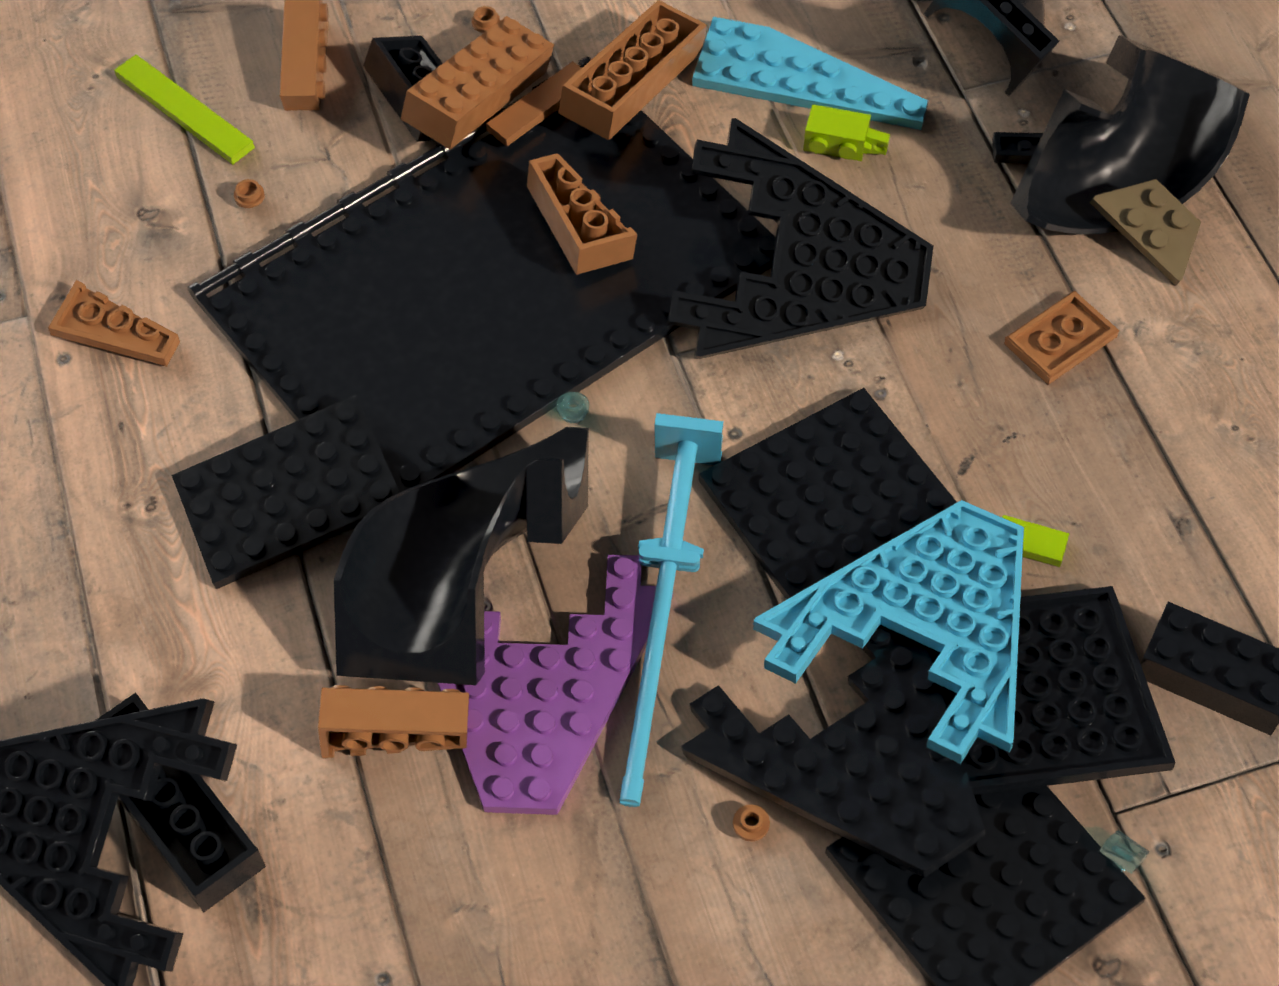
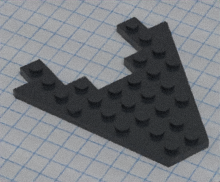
[667,118,934,359]
[681,625,985,878]
[0,698,238,986]

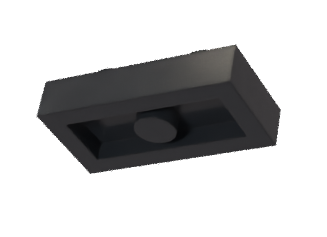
[992,132,1043,164]

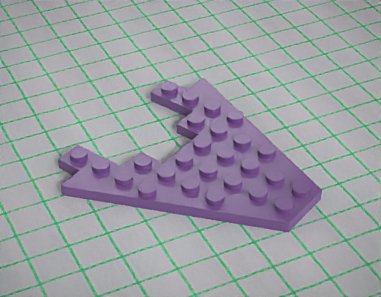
[437,555,673,815]

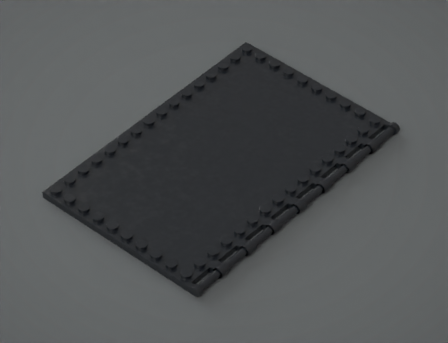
[188,56,776,492]

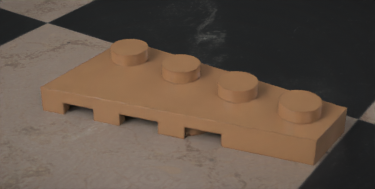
[48,280,180,367]

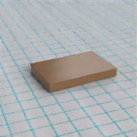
[1004,290,1119,385]

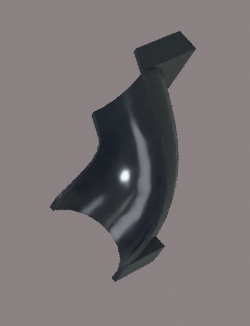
[916,0,1060,97]
[1011,35,1250,234]
[334,427,589,685]

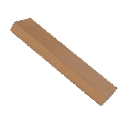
[486,61,582,146]

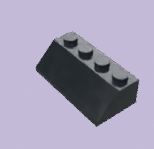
[363,36,443,142]

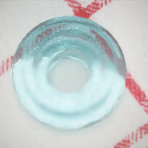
[557,392,589,423]

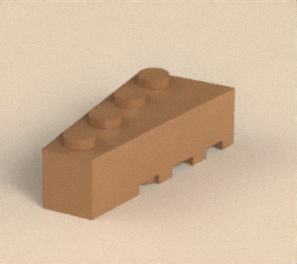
[280,0,329,111]
[527,153,637,275]
[318,685,469,758]

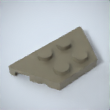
[1090,179,1201,286]

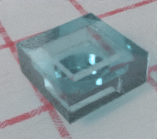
[1099,830,1150,874]

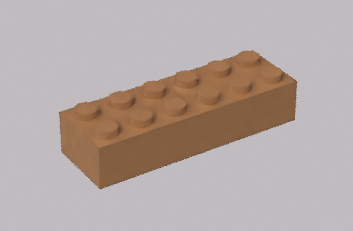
[559,0,707,140]
[401,16,554,150]

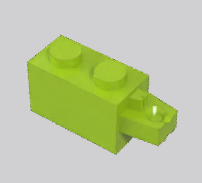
[803,104,890,161]

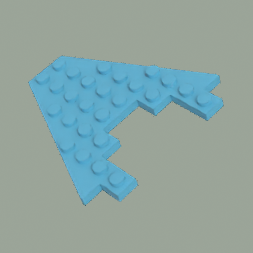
[753,500,1024,764]

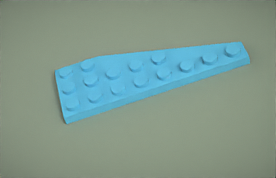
[692,16,928,130]

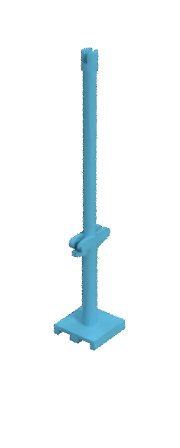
[619,413,724,807]

